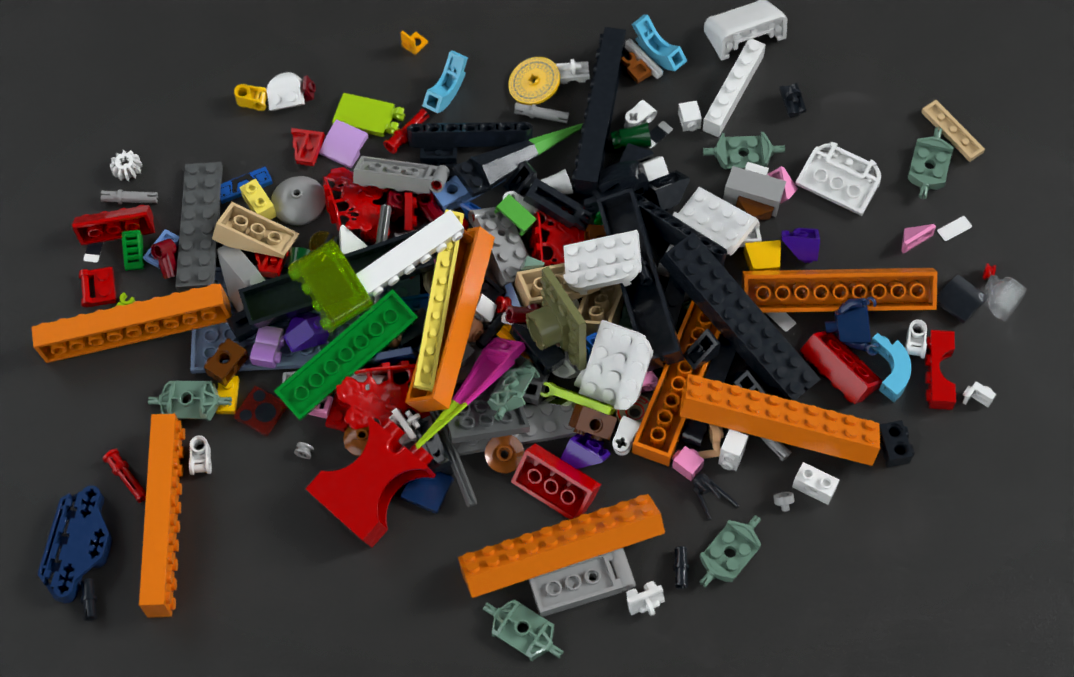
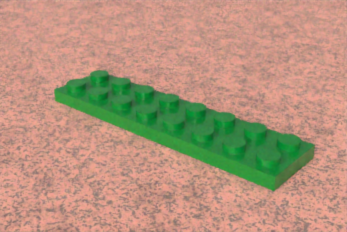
[274,289,418,421]

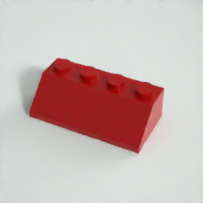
[72,205,155,245]
[800,331,883,404]
[511,443,601,520]

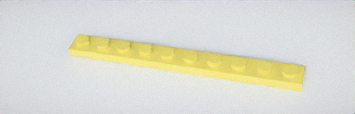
[413,209,464,392]

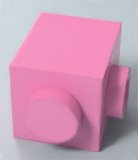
[672,446,704,481]

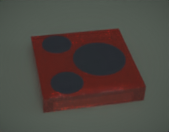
[233,386,287,437]

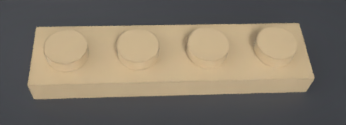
[921,100,985,162]

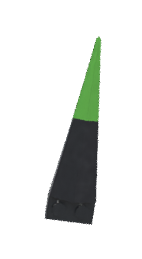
[453,123,583,198]

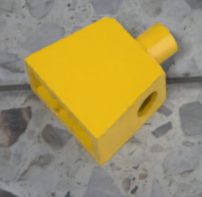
[743,240,781,271]

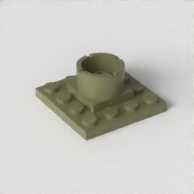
[526,266,586,371]

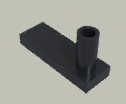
[413,415,454,476]

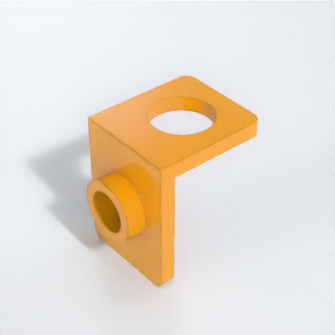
[400,31,428,55]

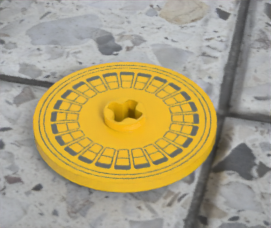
[508,57,560,105]

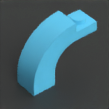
[631,14,687,71]
[422,50,468,113]
[871,333,911,403]

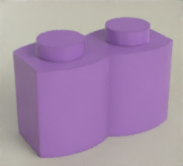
[250,326,286,369]

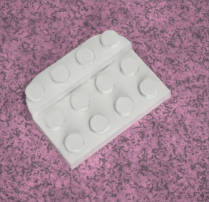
[795,142,881,216]
[673,187,758,256]
[563,230,642,295]
[579,320,653,410]

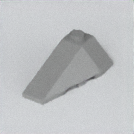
[217,245,266,313]

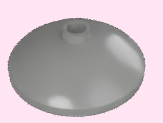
[271,176,326,226]

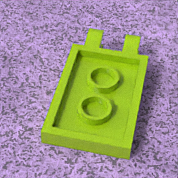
[332,93,405,137]
[540,382,616,415]

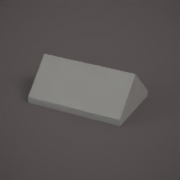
[723,166,786,217]

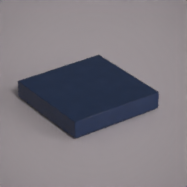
[375,347,419,366]
[401,468,454,514]

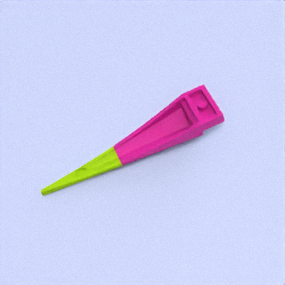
[416,337,526,449]

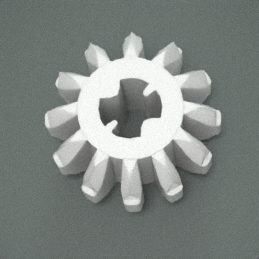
[110,150,142,182]

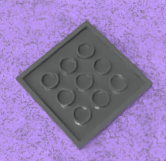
[441,375,530,444]

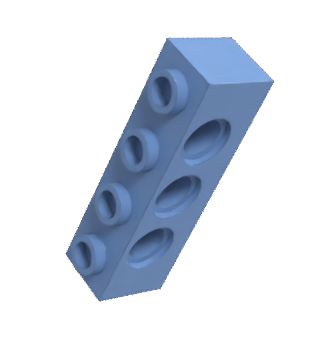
[432,175,506,213]

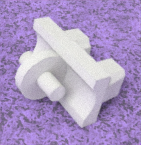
[556,59,590,84]
[389,408,421,445]
[626,581,665,616]

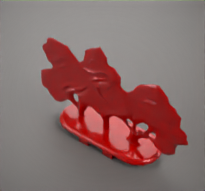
[323,167,390,232]
[529,202,585,266]
[336,361,431,430]

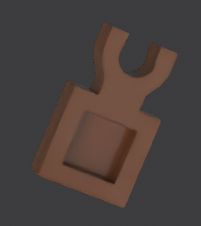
[621,52,652,84]

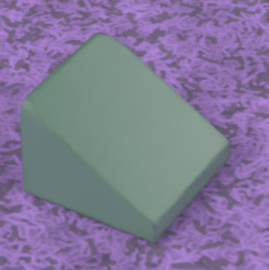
[519,256,544,271]

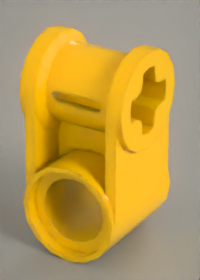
[234,84,268,111]

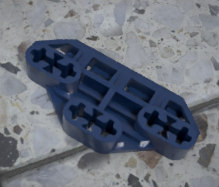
[38,485,113,603]

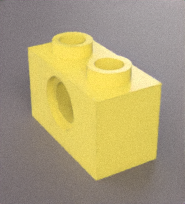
[240,179,276,220]

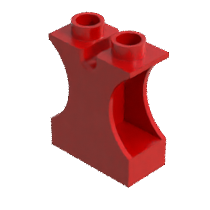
[305,417,436,547]

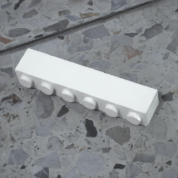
[702,39,766,137]
[355,209,464,298]

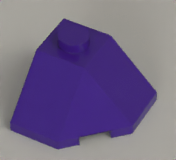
[781,228,820,263]
[283,312,331,353]
[561,432,610,469]

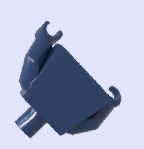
[824,297,879,356]

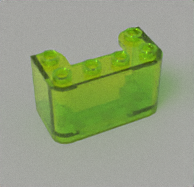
[288,239,373,333]

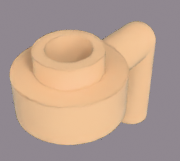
[698,424,724,459]

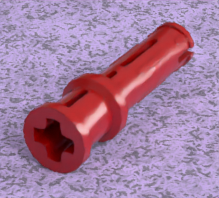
[383,109,430,154]
[103,449,146,503]

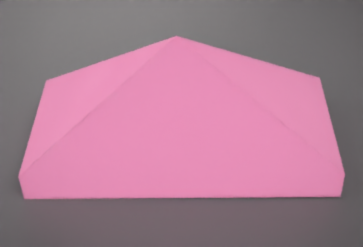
[767,166,798,204]
[901,224,936,254]

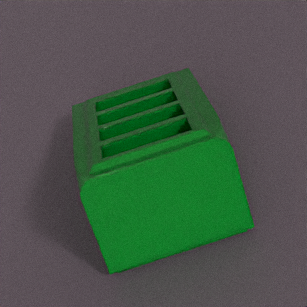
[122,230,144,271]

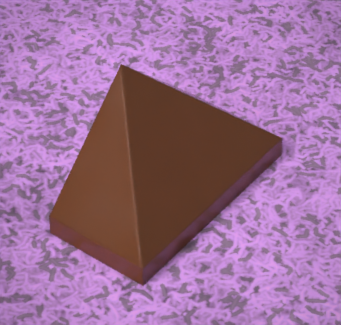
[735,195,774,220]

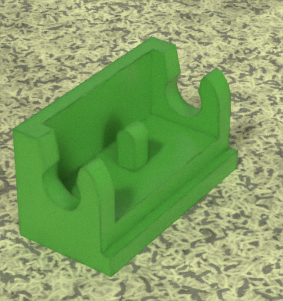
[494,194,537,236]

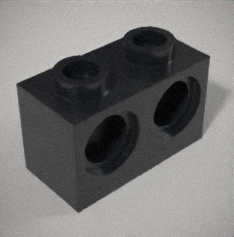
[879,420,915,468]

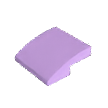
[319,119,368,168]

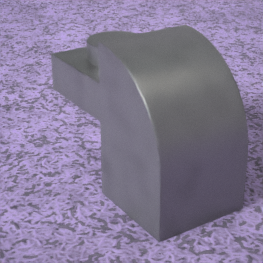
[523,366,550,405]

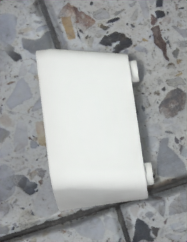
[704,0,788,61]

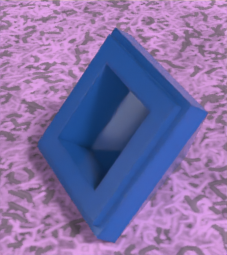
[460,202,481,219]

